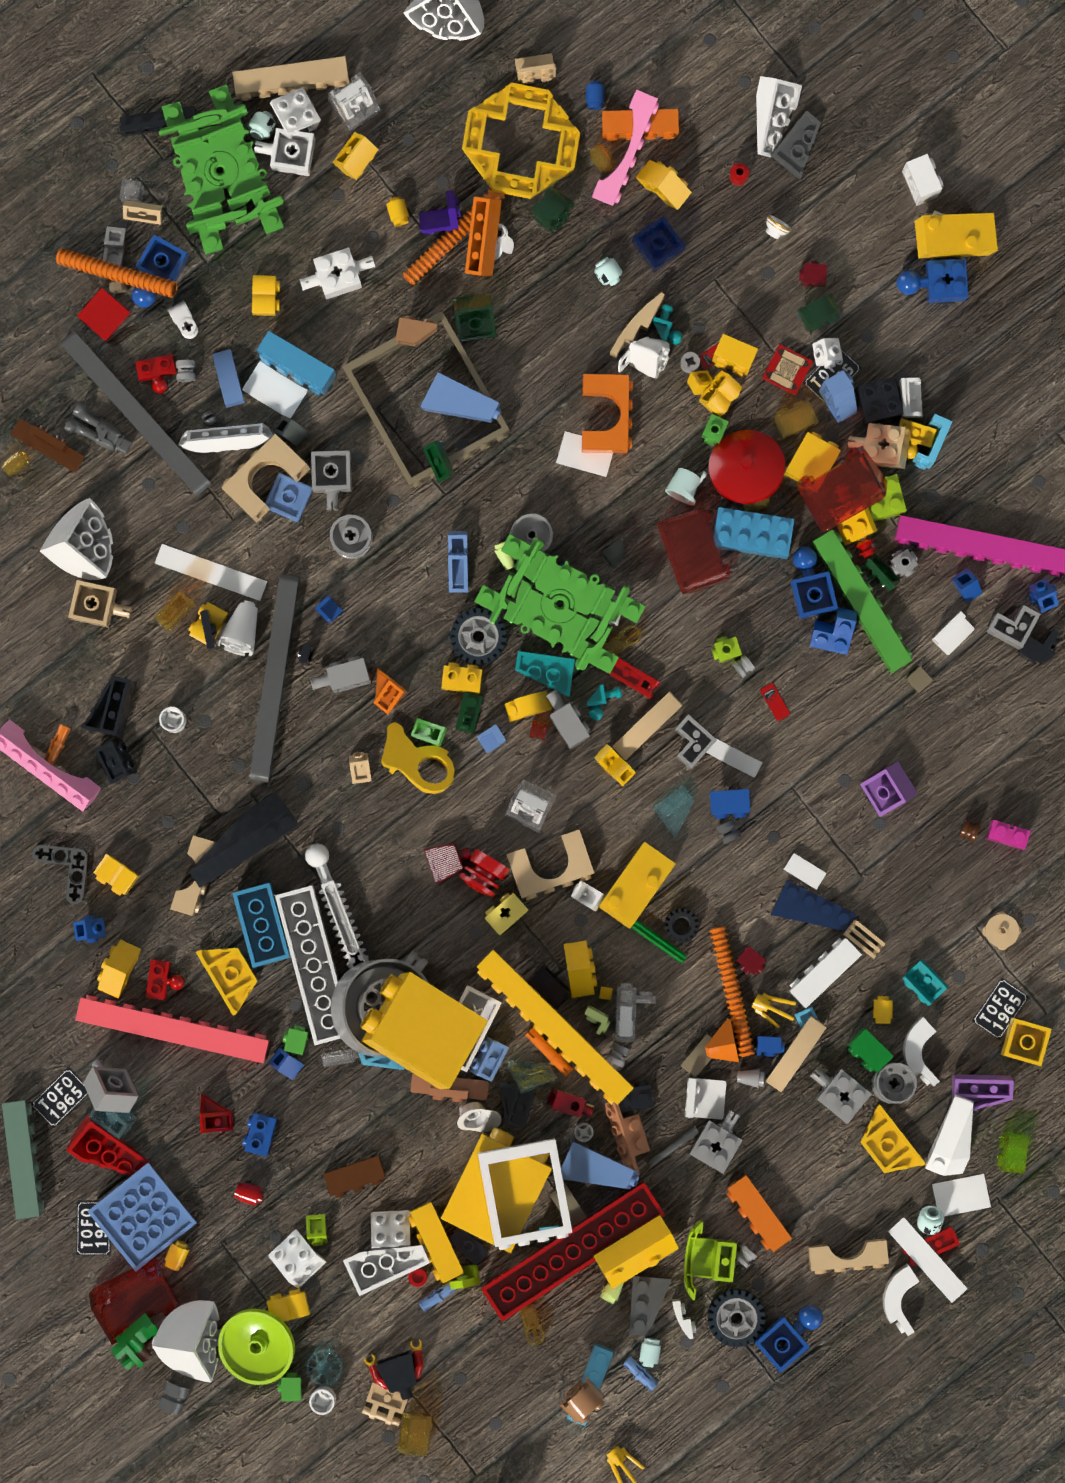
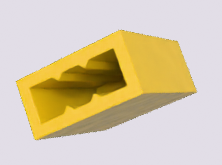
[785,432,841,492]

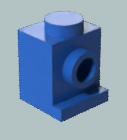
[756,1036,785,1057]

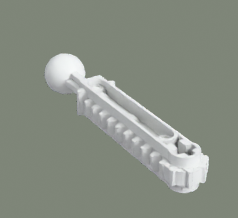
[305,843,369,969]

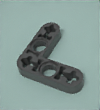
[32,845,89,904]

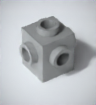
[889,549,918,578]

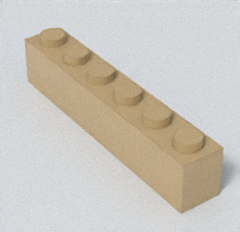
[232,56,349,101]

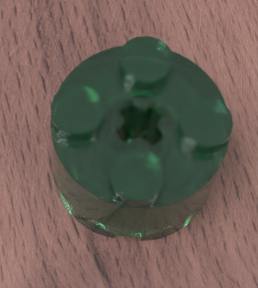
[532,187,575,233]
[797,293,841,333]

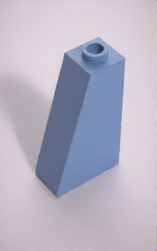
[420,373,502,423]
[561,1142,639,1189]

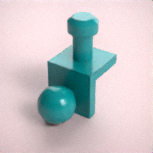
[652,304,683,345]
[587,685,622,721]

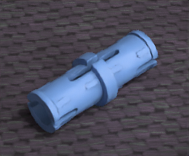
[418,1280,457,1312]
[622,1356,659,1392]

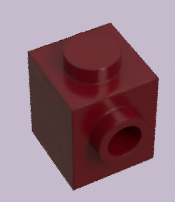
[799,261,827,287]
[735,945,766,975]

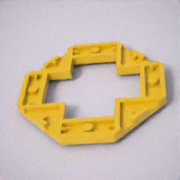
[462,83,580,199]

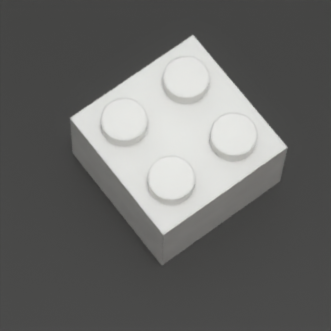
[902,154,943,206]

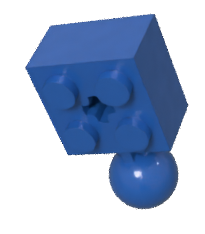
[132,234,190,308]
[896,259,968,303]
[790,547,838,620]
[754,1305,823,1373]

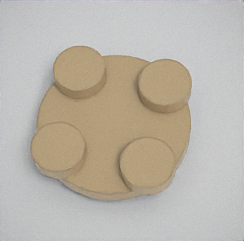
[982,911,1021,950]

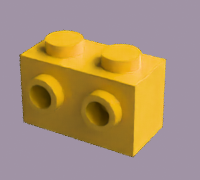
[332,132,379,180]
[441,663,482,694]

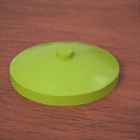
[218,1309,295,1385]

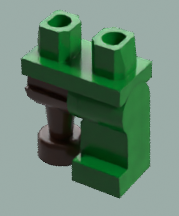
[110,1313,159,1371]

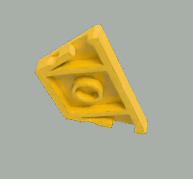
[196,948,258,1016]
[860,1104,926,1173]

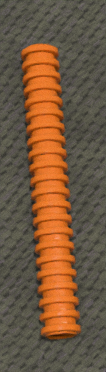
[402,190,505,285]
[56,248,177,298]
[709,926,756,1057]

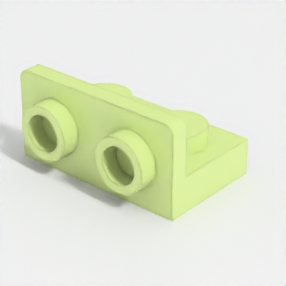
[584,1005,610,1035]

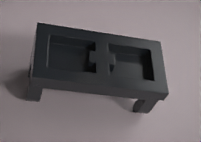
[528,964,571,1009]

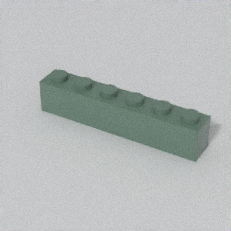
[2,1100,45,1220]

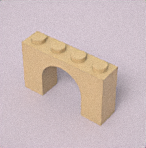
[221,434,310,523]
[507,830,594,901]

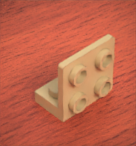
[515,53,556,85]

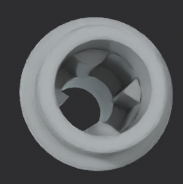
[737,1069,766,1088]

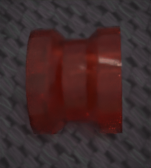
[529,719,548,741]

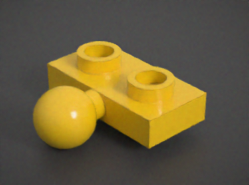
[899,418,938,459]

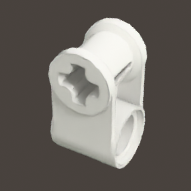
[167,300,198,339]

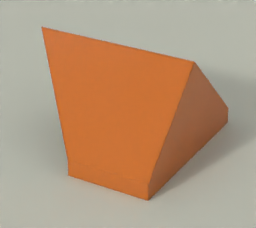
[373,668,407,714]
[705,1018,739,1062]

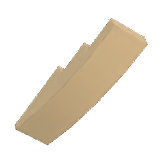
[610,293,665,359]
[612,691,683,760]
[765,1016,827,1092]

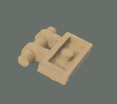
[362,1382,408,1426]

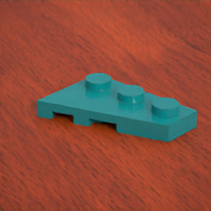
[515,651,575,697]

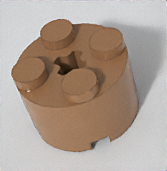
[559,1377,604,1424]

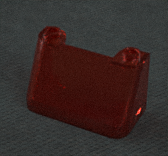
[797,445,887,532]
[657,507,731,595]
[89,1259,181,1345]

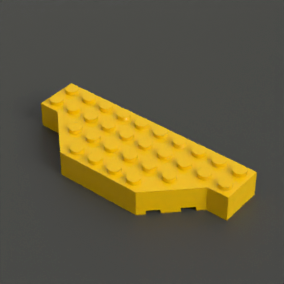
[477,950,634,1105]

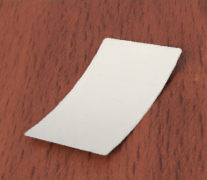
[242,361,308,419]

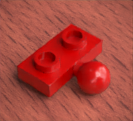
[135,354,177,393]
[146,959,185,1000]

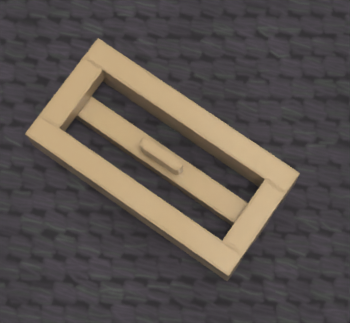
[123,200,162,225]
[843,920,885,959]

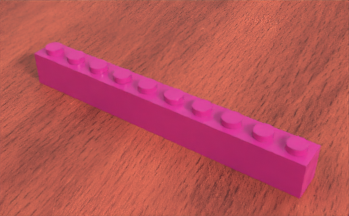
[894,515,1065,577]

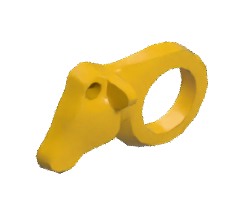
[381,722,455,794]

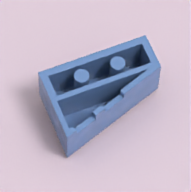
[819,370,858,424]

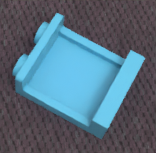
[913,414,953,470]

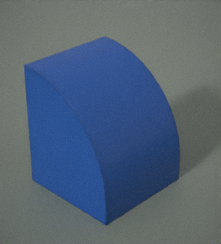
[952,568,983,603]
[268,1047,304,1080]

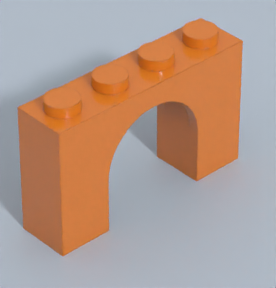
[582,374,633,454]

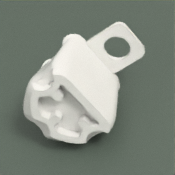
[618,337,670,379]

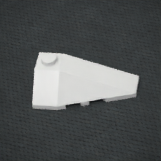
[756,76,802,157]
[926,1094,974,1176]
[343,1245,430,1296]

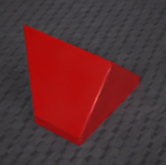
[200,1093,233,1133]

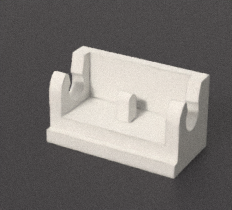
[899,378,923,419]

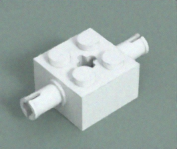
[299,248,375,300]

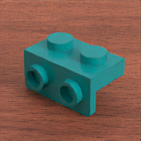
[902,959,949,1006]

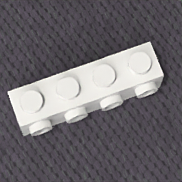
[789,938,862,1008]

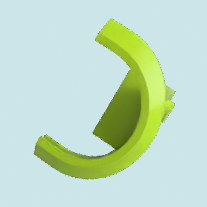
[684,1220,737,1300]

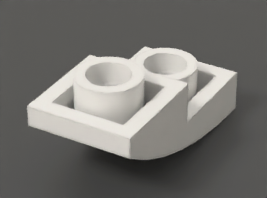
[672,1299,696,1339]

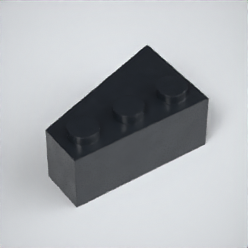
[80,676,137,738]

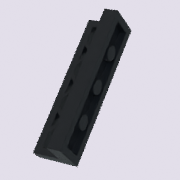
[120,106,196,137]

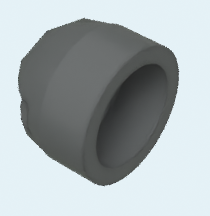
[202,410,218,426]

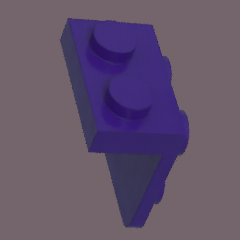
[419,190,461,234]

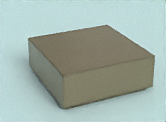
[906,666,933,694]

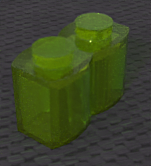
[997,1132,1029,1174]

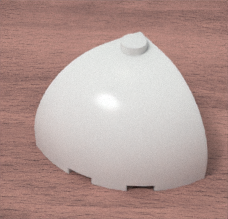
[404,0,484,41]
[40,498,113,580]
[152,1300,221,1382]

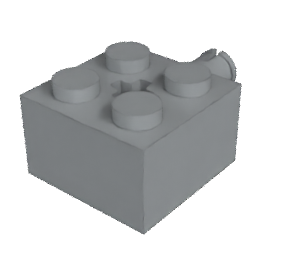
[311,451,352,511]
[310,656,371,693]
[546,690,591,750]
[83,1059,139,1113]
[810,1067,871,1124]
[689,1110,742,1174]

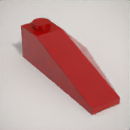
[66,1114,151,1176]

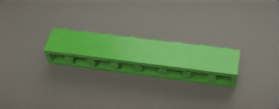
[811,529,913,674]

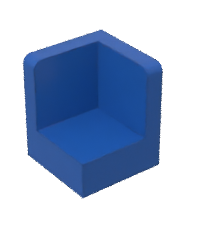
[315,595,343,624]

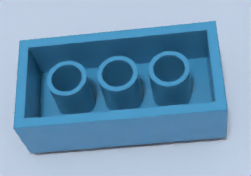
[257,331,337,395]
[712,507,794,559]
[232,883,291,968]

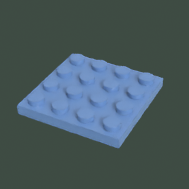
[87,1162,197,1271]

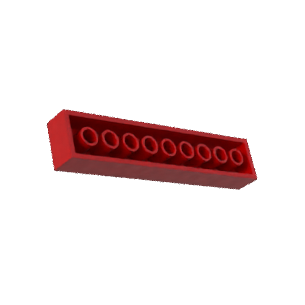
[481,1180,665,1322]

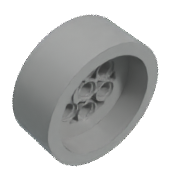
[331,959,429,1057]

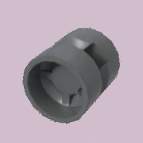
[158,1380,191,1415]

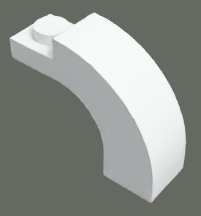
[903,1017,940,1086]
[883,1264,919,1336]

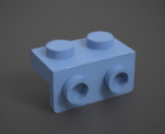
[470,1037,509,1082]

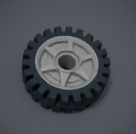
[450,608,507,665]
[708,1288,765,1348]

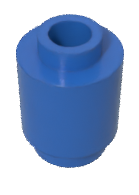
[586,81,605,110]

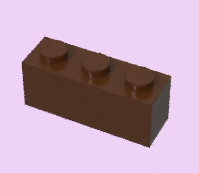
[323,1155,386,1198]

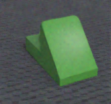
[410,718,447,747]

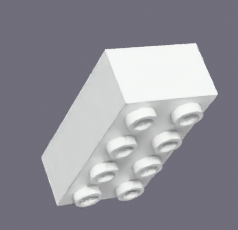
[459,985,502,1072]

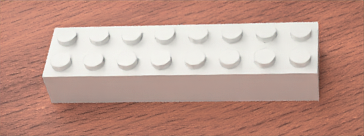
[275,885,340,1045]

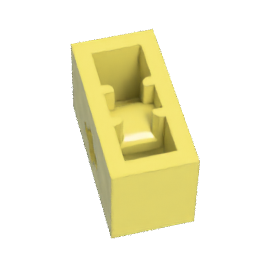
[485,893,528,935]

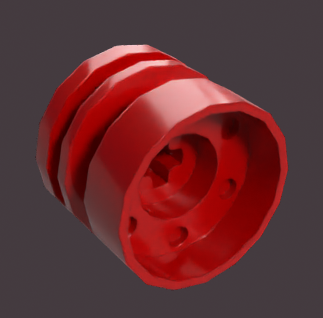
[459,849,510,897]

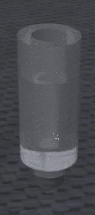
[321,1048,360,1068]

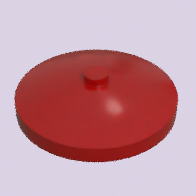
[709,430,785,504]

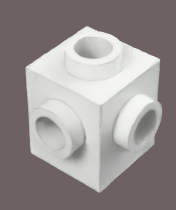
[812,338,843,369]

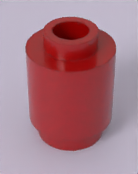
[729,163,749,186]
[234,1182,264,1206]

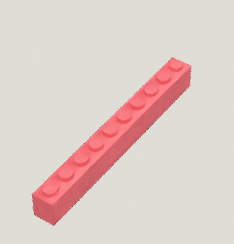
[75,995,270,1063]

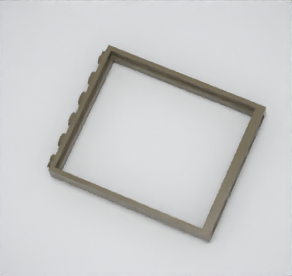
[342,311,510,488]

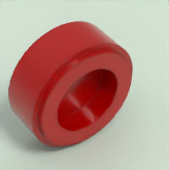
[408,1267,428,1287]

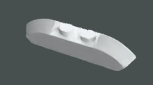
[178,423,273,453]

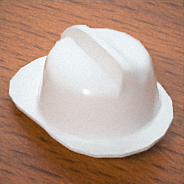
[457,1102,502,1132]

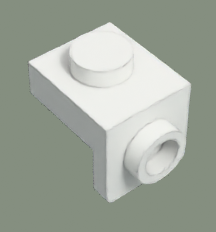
[571,880,605,912]

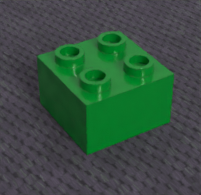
[846,1028,894,1073]

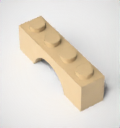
[170,836,215,916]
[808,1239,889,1274]

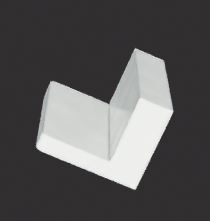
[932,611,974,655]

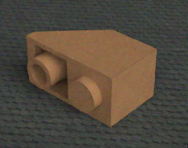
[395,316,438,347]

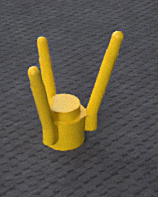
[752,993,796,1028]
[606,1446,645,1483]

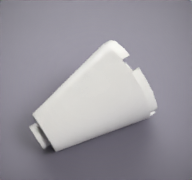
[216,601,258,656]

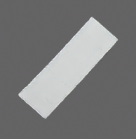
[706,739,763,778]

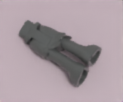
[63,401,133,454]

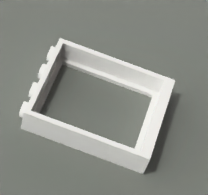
[478,1138,572,1250]

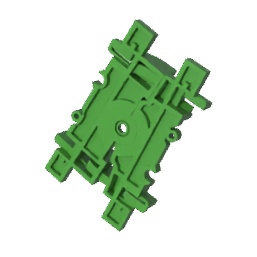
[159,85,284,255]

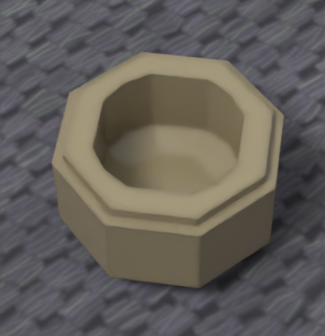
[109,280,128,293]

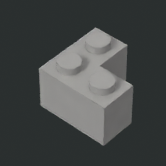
[985,605,1041,650]
[675,714,717,770]

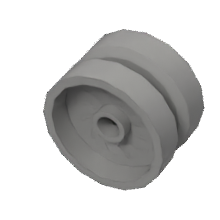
[510,513,553,551]
[330,515,373,559]

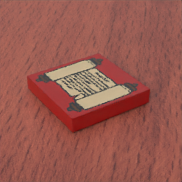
[762,344,813,396]

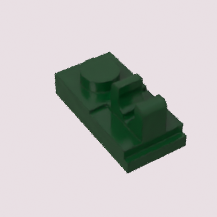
[423,440,455,483]
[861,554,901,591]
[455,692,483,734]

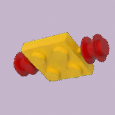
[831,483,877,558]

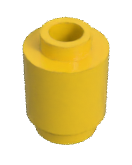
[386,197,409,226]
[873,996,893,1024]
[165,1240,190,1271]

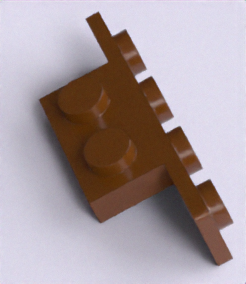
[11,419,85,473]

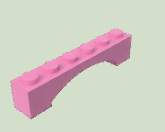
[592,90,659,206]
[0,719,101,811]

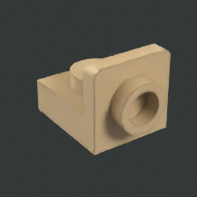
[349,752,372,784]

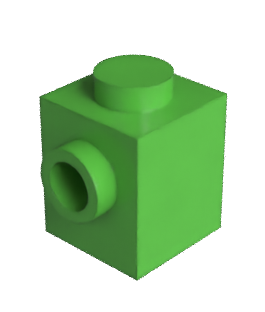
[701,414,729,446]
[283,1025,309,1055]
[278,1372,302,1401]

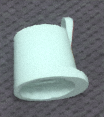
[665,468,707,506]

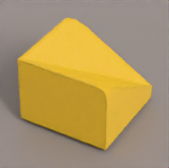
[687,370,713,395]

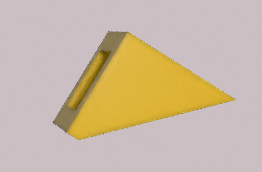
[599,986,613,1000]

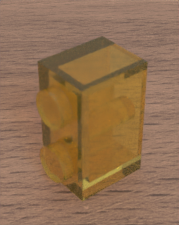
[773,400,819,440]
[154,590,196,632]
[397,1412,432,1456]

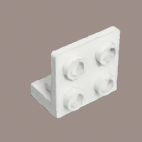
[270,87,321,135]
[685,1077,726,1120]
[371,1210,411,1251]
[268,1230,326,1289]

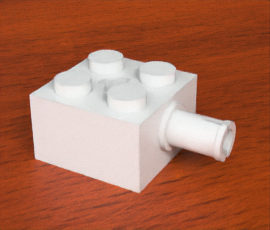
[254,128,315,176]

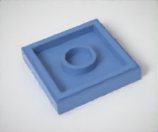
[265,473,313,523]

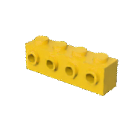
[407,1202,464,1283]

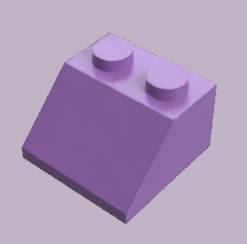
[860,762,918,817]

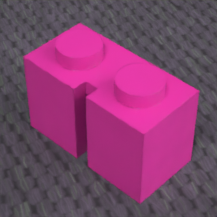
[985,820,1031,850]

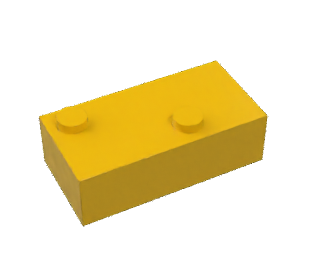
[914,213,998,258]
[598,842,676,929]
[594,1216,679,1289]

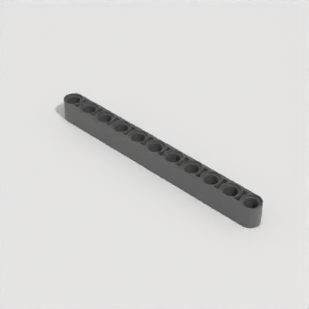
[60,331,211,497]
[250,574,300,783]

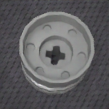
[872,1063,917,1104]

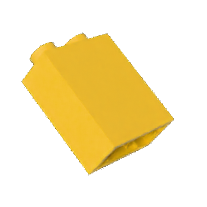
[360,972,488,1089]
[441,1127,552,1253]

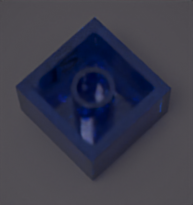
[632,216,686,273]

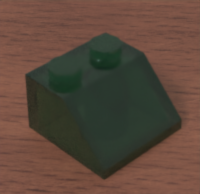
[452,293,497,342]

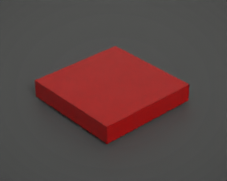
[77,288,131,342]

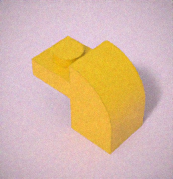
[505,691,552,722]
[594,744,636,786]

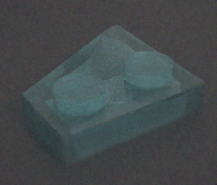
[652,785,695,838]
[507,1060,557,1094]

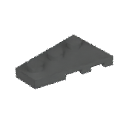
[770,110,821,180]
[629,1275,672,1336]

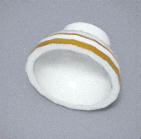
[766,215,791,239]

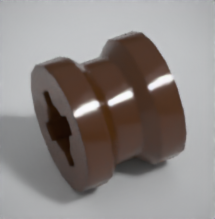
[959,819,981,843]

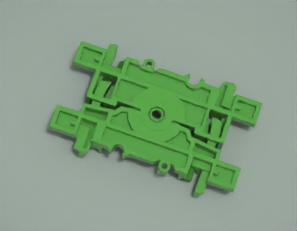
[474,534,646,674]

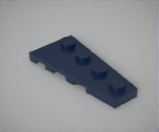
[770,880,856,931]

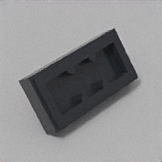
[200,610,217,649]
[298,643,314,666]
[448,1228,489,1265]

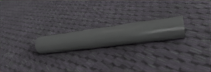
[648,1127,700,1166]

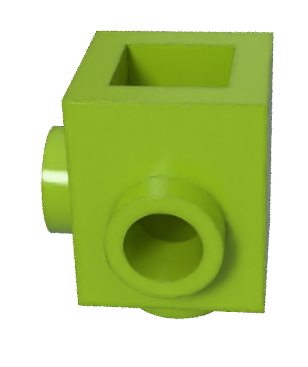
[711,636,742,663]

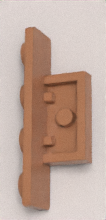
[410,1073,489,1102]
[605,1102,650,1175]

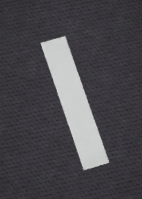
[155,544,267,601]

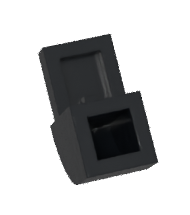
[1017,629,1060,663]

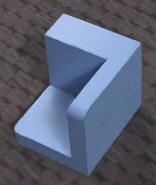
[477,724,506,753]

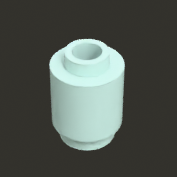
[639,1338,661,1368]

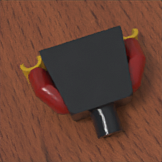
[364,1339,424,1400]

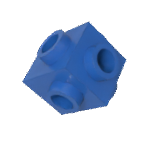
[1028,579,1059,613]
[73,915,106,943]

